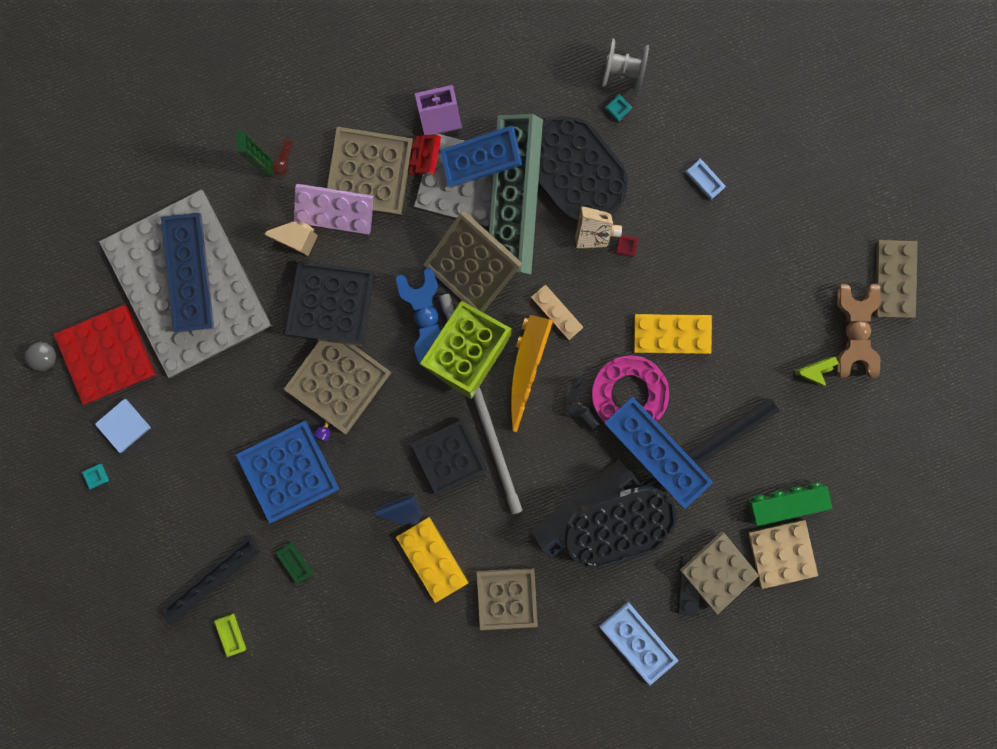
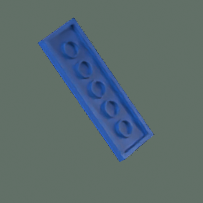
[604,397,713,509]

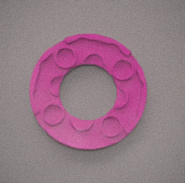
[592,356,669,422]

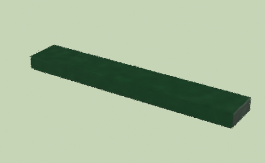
[236,130,274,177]

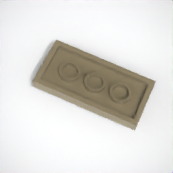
[875,240,918,318]

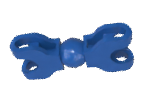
[396,267,441,367]

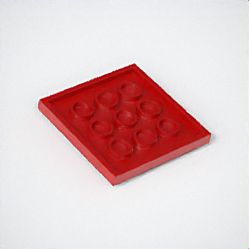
[54,305,156,405]

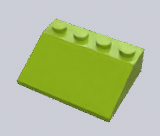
[420,301,511,399]

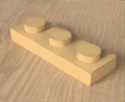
[531,285,583,340]

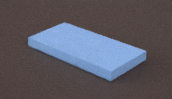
[599,602,678,686]

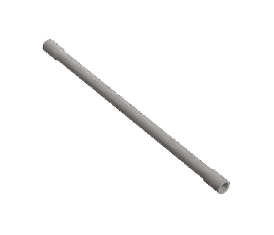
[438,294,523,514]

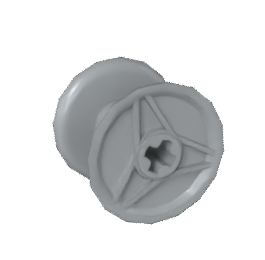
[602,38,649,94]

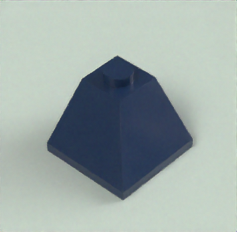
[375,494,423,526]

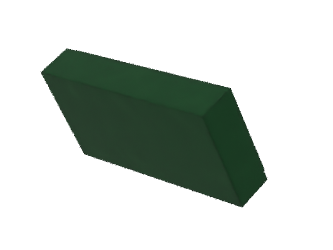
[275,541,313,585]

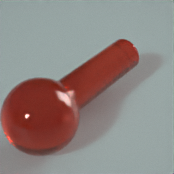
[273,139,293,175]

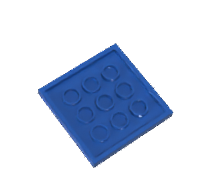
[236,421,339,524]

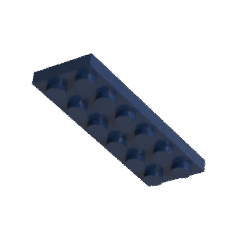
[161,213,214,333]

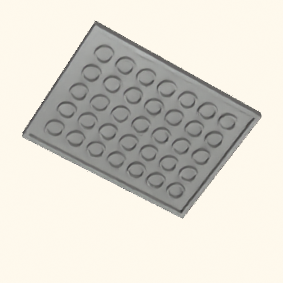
[100,190,272,378]

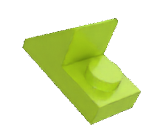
[794,357,838,386]

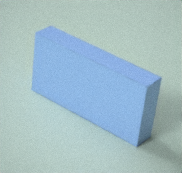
[685,158,726,200]

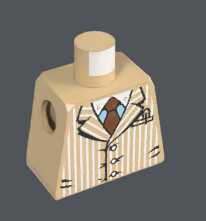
[575,206,622,248]

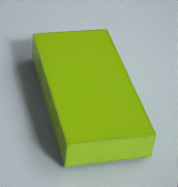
[214,613,246,657]

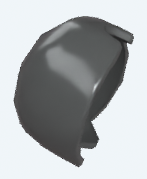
[25,342,56,372]

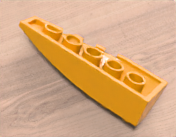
[511,315,553,432]

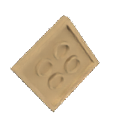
[748,519,818,589]

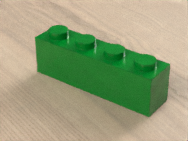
[747,482,833,526]

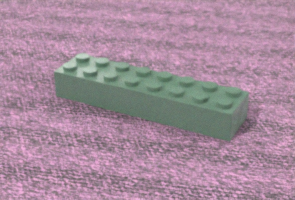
[489,114,543,275]

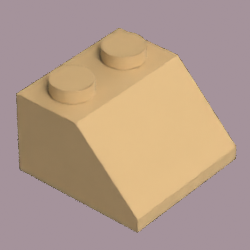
[265,221,318,256]

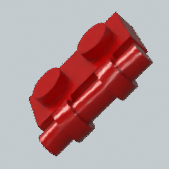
[408,134,441,175]

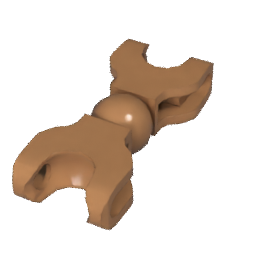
[837,284,881,378]

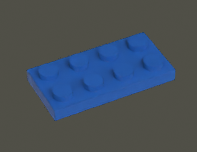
[440,126,522,188]

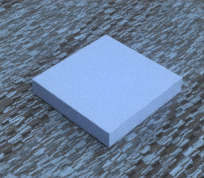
[95,399,151,453]

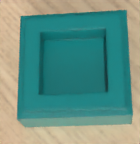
[605,94,633,122]
[82,464,109,489]

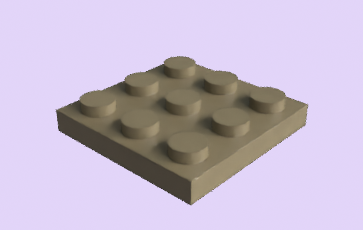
[680,532,759,615]
[477,568,538,630]

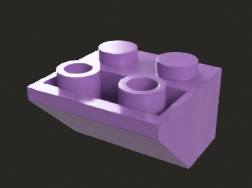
[415,85,462,135]

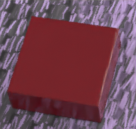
[615,234,638,257]

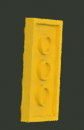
[634,314,712,354]
[396,517,468,603]

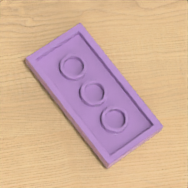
[294,184,374,234]

